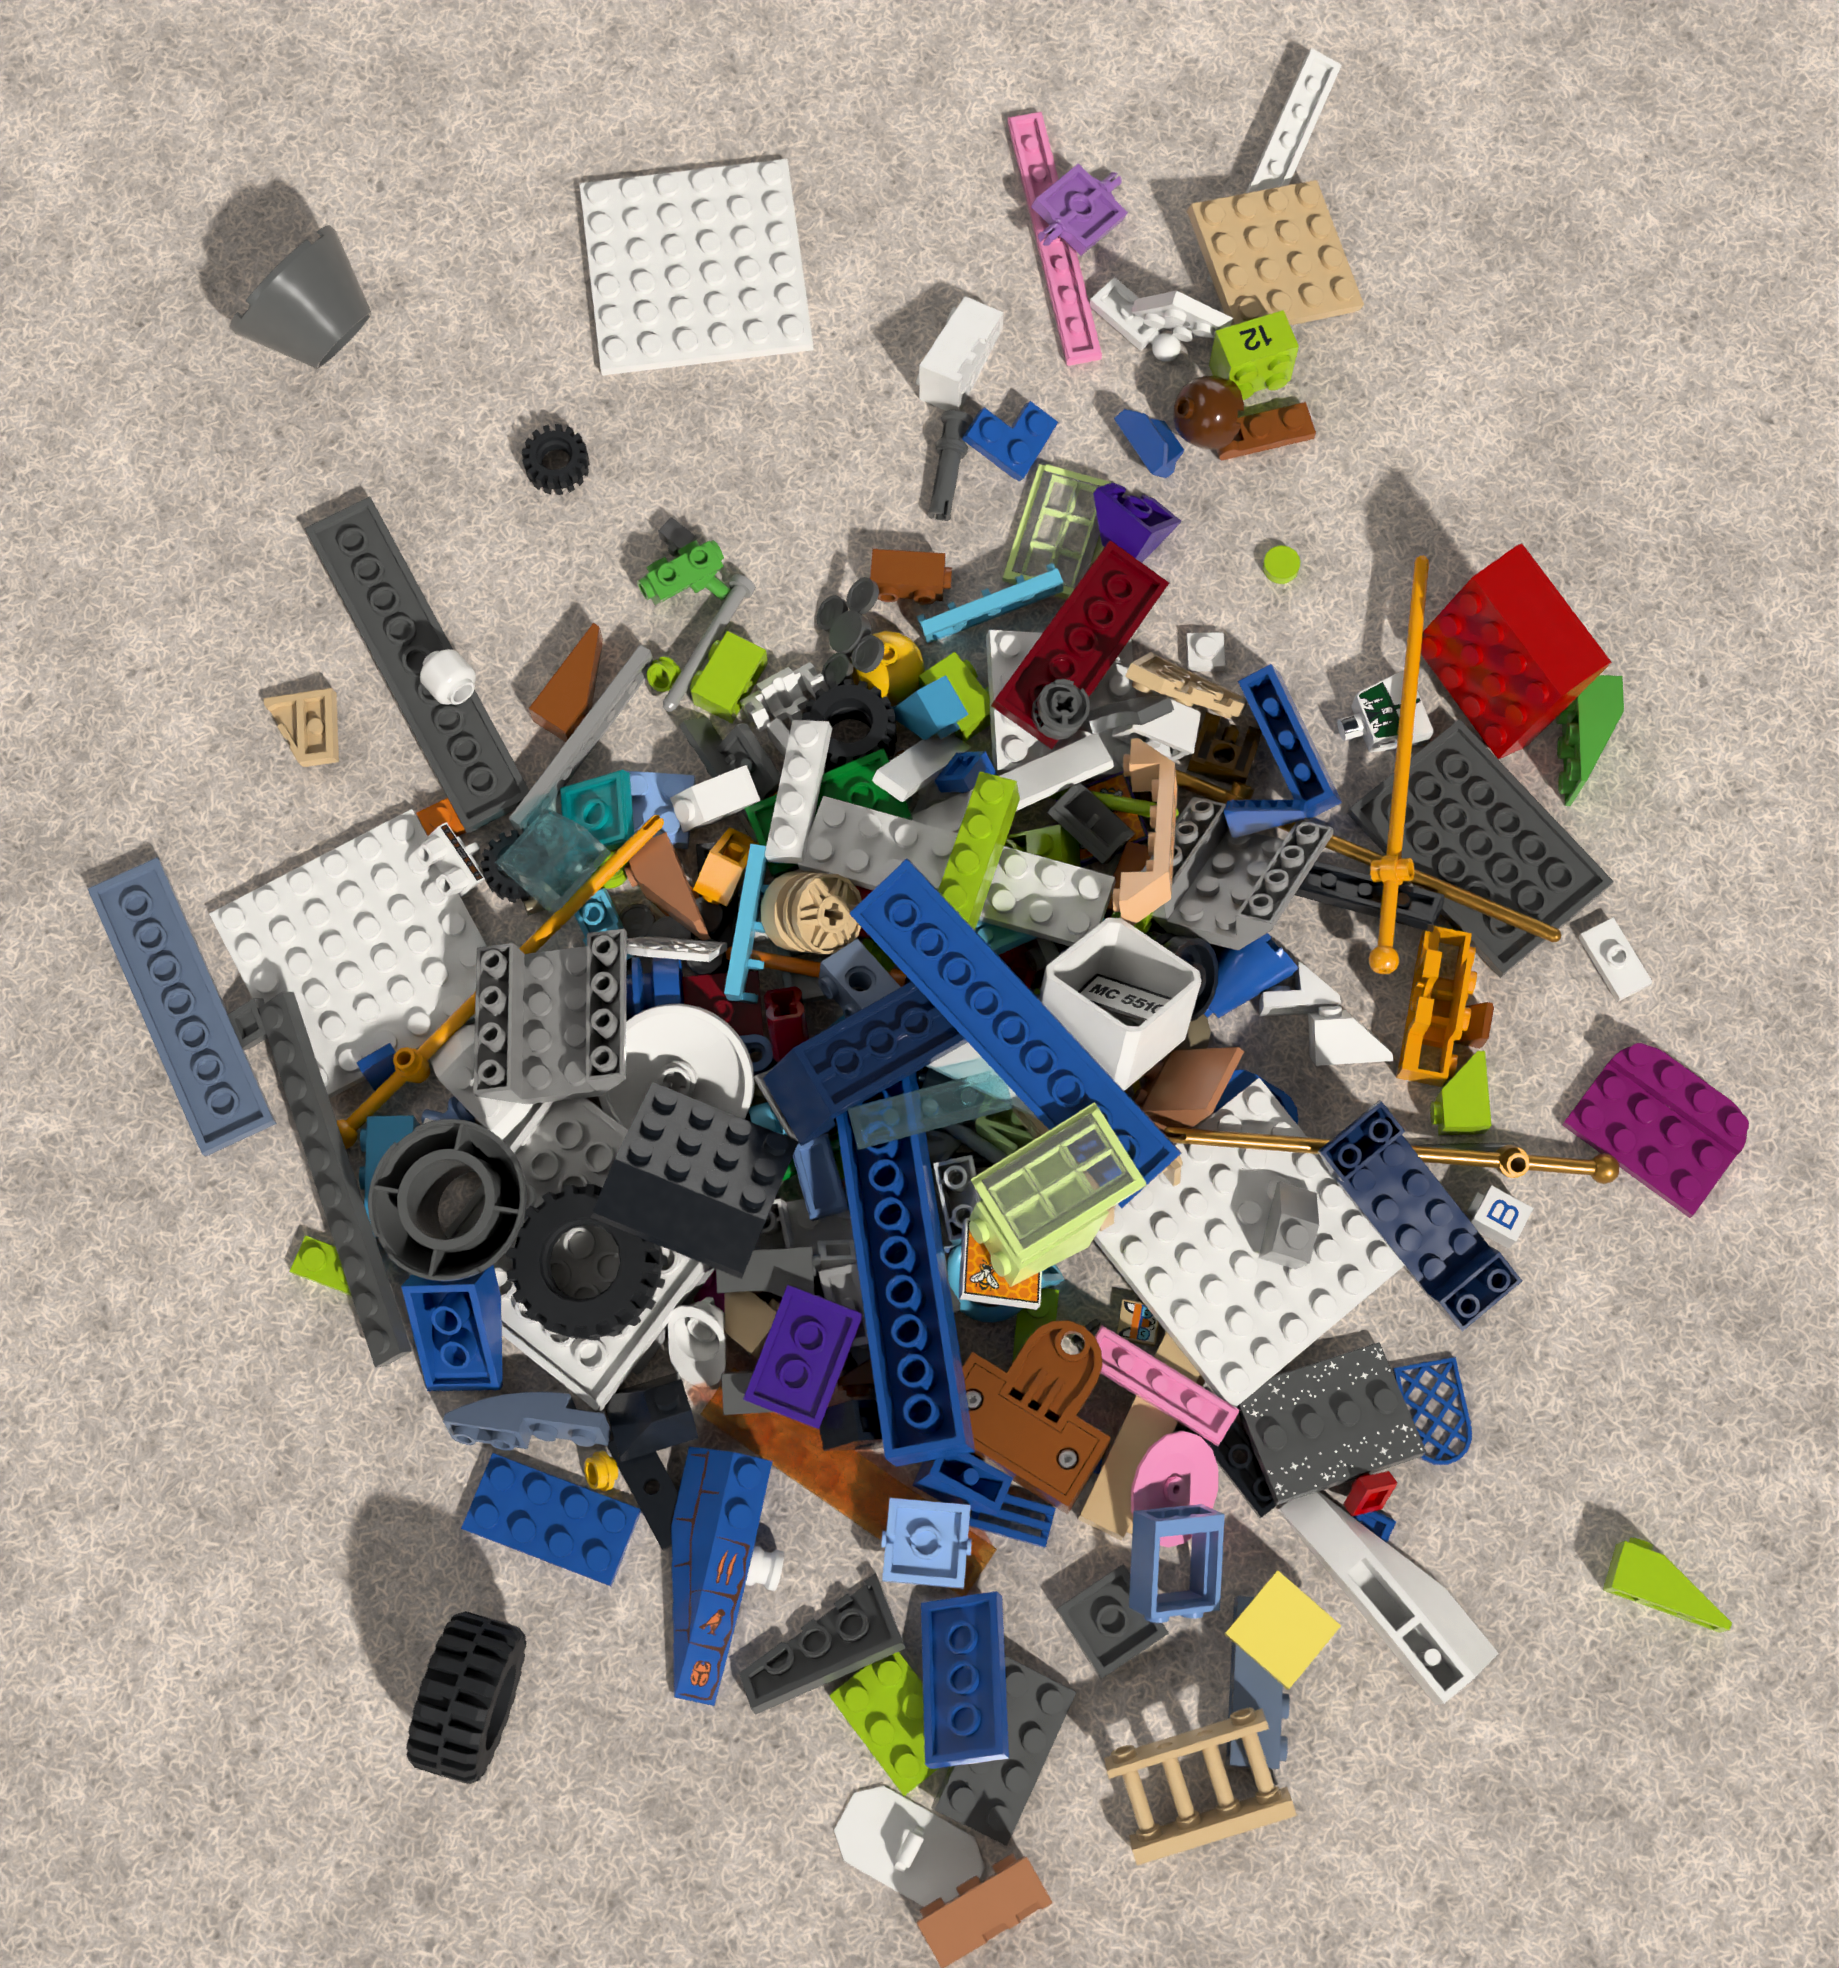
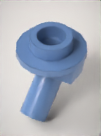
[421,1096,476,1123]

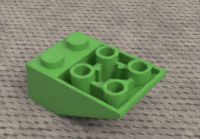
[1556,675,1624,806]

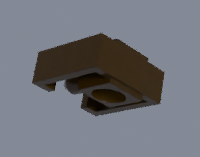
[1187,712,1262,785]

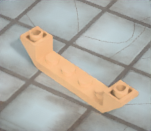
[1113,738,1178,926]

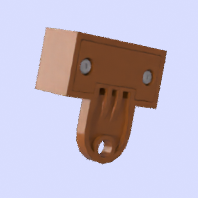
[962,1320,1111,1515]

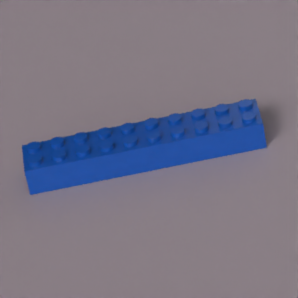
[836,1072,975,1467]

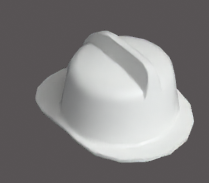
[667,1297,729,1387]

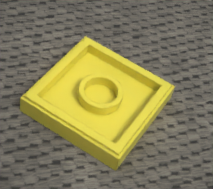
[1224,1570,1341,1690]

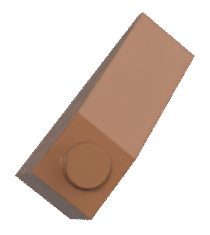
[624,832,710,941]

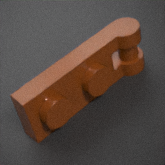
[1217,402,1316,461]

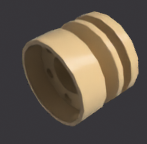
[761,871,862,954]

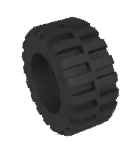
[406,1611,526,1784]

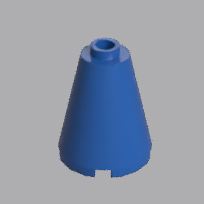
[1204,933,1298,1019]

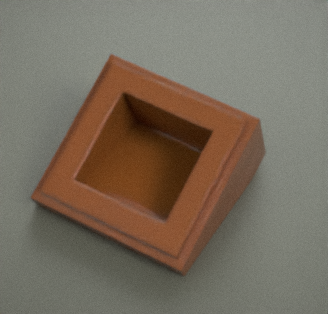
[1454,1002,1494,1049]

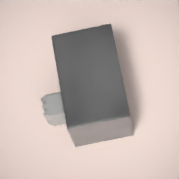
[658,517,696,557]

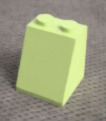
[969,1152,1109,1287]

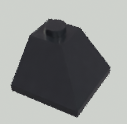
[605,1372,698,1462]

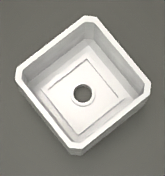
[1039,918,1201,1090]

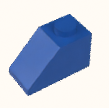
[912,1453,1013,1515]

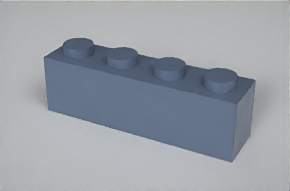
[1226,1596,1290,1770]

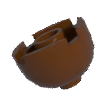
[1173,376,1244,450]

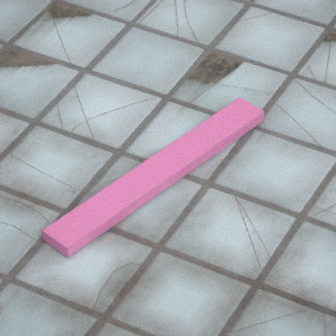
[1008,111,1102,366]

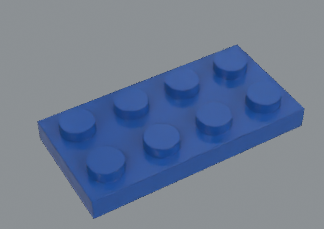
[461,1453,641,1587]
[921,1591,1009,1769]

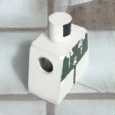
[1337,670,1434,753]

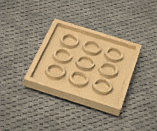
[1187,180,1364,326]

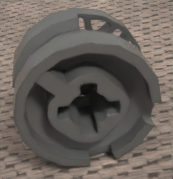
[1031,679,1090,740]

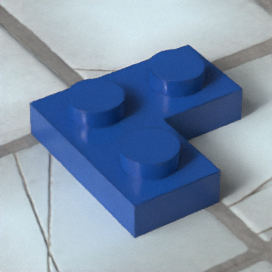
[962,401,1059,481]

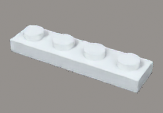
[765,720,832,864]

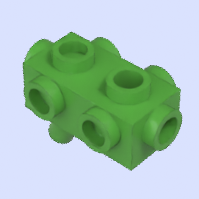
[637,540,731,606]

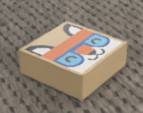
[1116,1299,1159,1347]

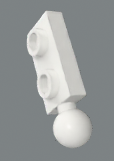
[1090,277,1181,362]

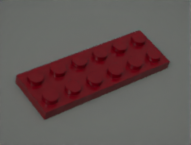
[991,540,1169,750]

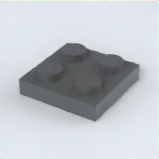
[1056,1564,1169,1679]

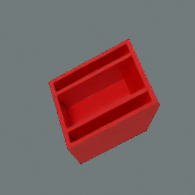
[1421,543,1612,760]

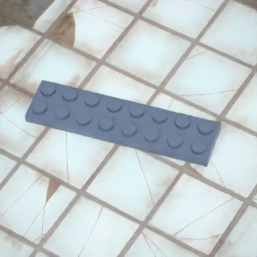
[88,857,277,1157]

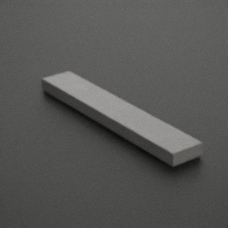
[509,644,653,835]

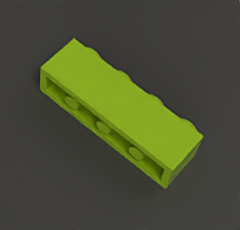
[938,771,1020,930]

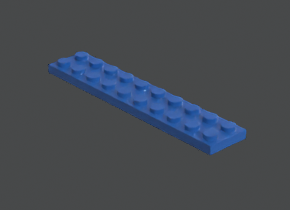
[849,858,1182,1208]

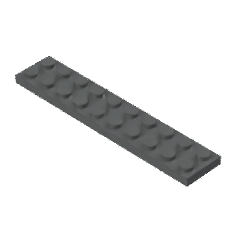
[305,497,530,834]

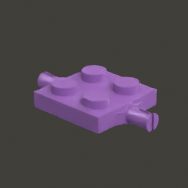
[1031,164,1128,256]

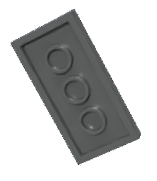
[931,1656,1077,1846]

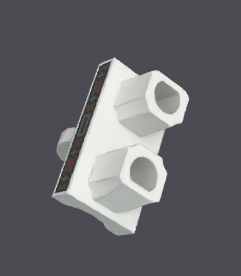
[415,822,485,898]

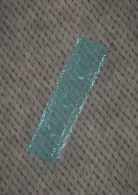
[848,1070,1013,1149]

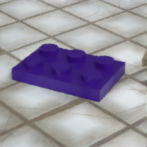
[743,1285,863,1429]

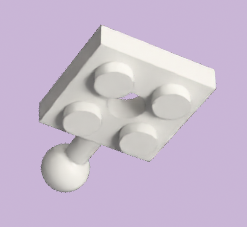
[1132,291,1233,342]

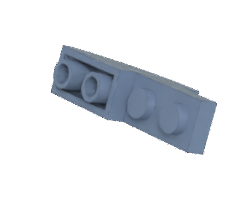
[443,1392,612,1451]

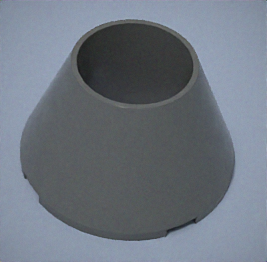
[229,225,372,369]
[368,1119,527,1281]

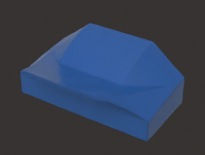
[1114,409,1184,479]

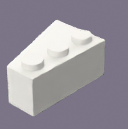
[916,296,1004,411]

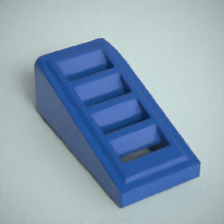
[1224,799,1308,838]

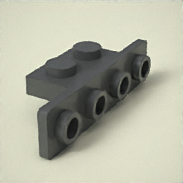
[680,717,781,844]

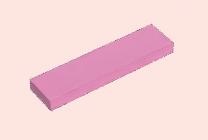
[1095,1325,1240,1446]

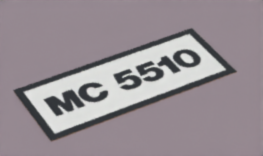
[1078,973,1172,1022]

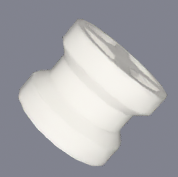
[745,1545,784,1591]

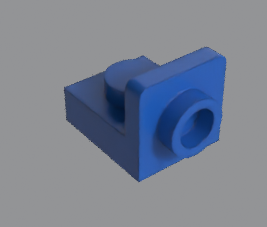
[935,751,998,793]

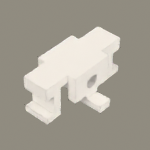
[740,662,829,732]

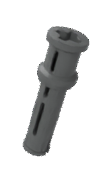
[928,410,973,521]

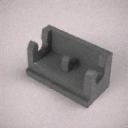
[1047,782,1135,864]

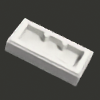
[1578,917,1652,1002]

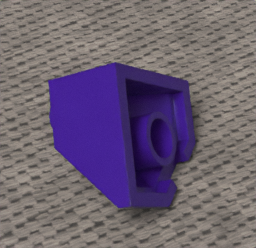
[1093,482,1182,562]

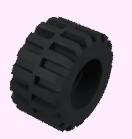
[802,679,897,773]

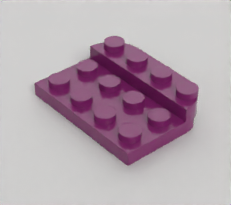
[1562,1043,1749,1218]

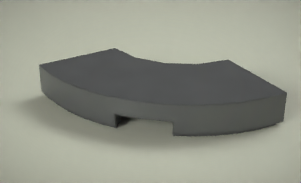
[1079,696,1174,735]

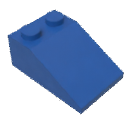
[401,1265,503,1391]

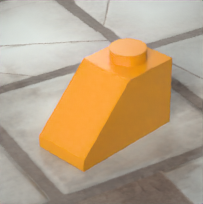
[693,827,759,907]

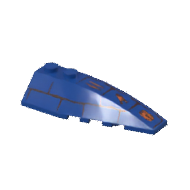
[671,1446,773,1706]

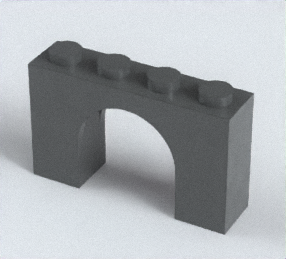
[716,1246,823,1415]

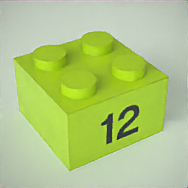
[1209,310,1299,400]

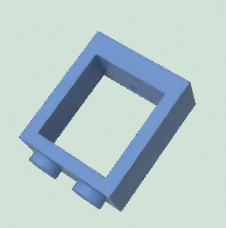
[1129,1504,1225,1623]

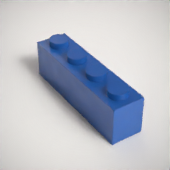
[1238,664,1342,819]

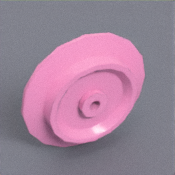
[1131,1431,1218,1548]

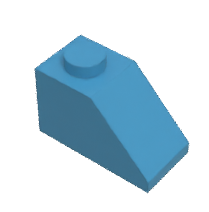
[893,675,968,740]

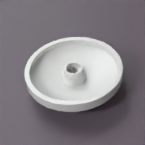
[599,1004,754,1130]

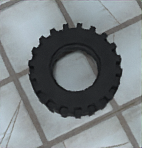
[506,1183,667,1341]

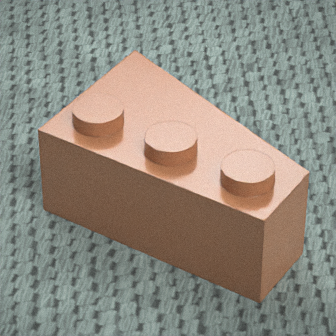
[916,1853,1053,1968]

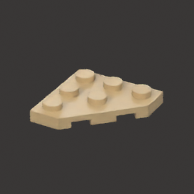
[1125,652,1248,719]

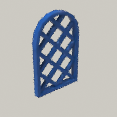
[1393,1357,1472,1465]

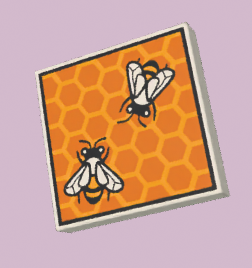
[959,1218,1042,1310]

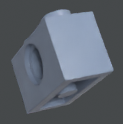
[818,939,901,1018]

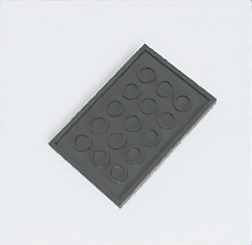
[1347,719,1614,978]

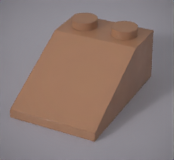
[1132,1047,1244,1137]

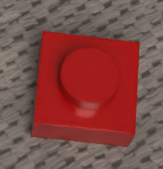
[1343,1471,1398,1516]

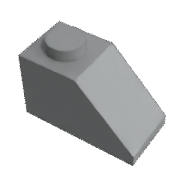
[1259,1181,1319,1269]

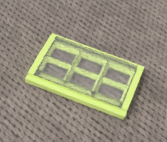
[1002,464,1112,599]
[970,1102,1147,1263]

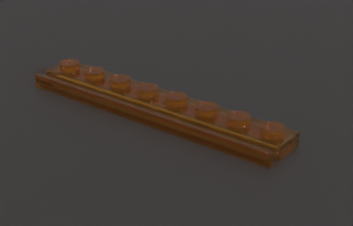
[700,1367,997,1597]

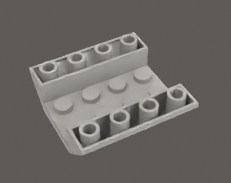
[1141,797,1333,950]
[473,929,627,1104]

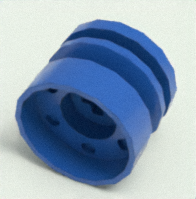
[626,957,684,1022]

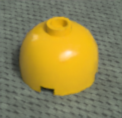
[852,631,925,706]

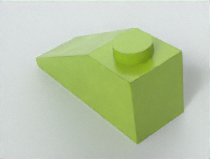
[1603,1537,1732,1633]

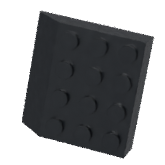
[591,1082,799,1279]

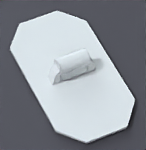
[834,1786,985,1907]

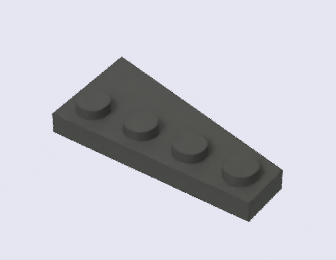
[739,1573,906,1715]

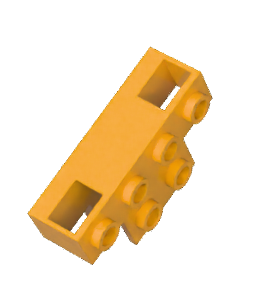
[1396,926,1477,1087]

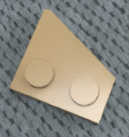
[264,688,339,767]

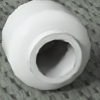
[420,649,476,705]

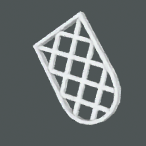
[627,937,727,962]

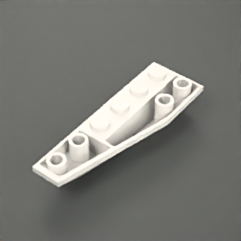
[1278,1491,1499,1705]

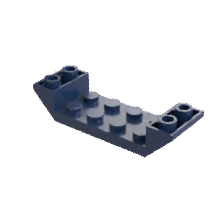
[762,981,968,1146]
[1318,1100,1522,1332]

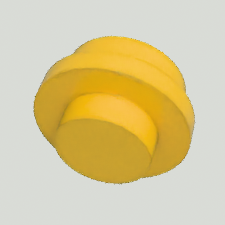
[584,1450,618,1491]

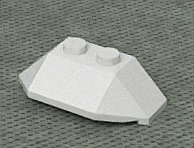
[429,1025,543,1146]

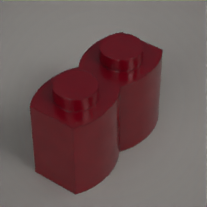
[764,986,809,1062]

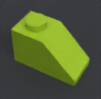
[1430,1051,1492,1136]

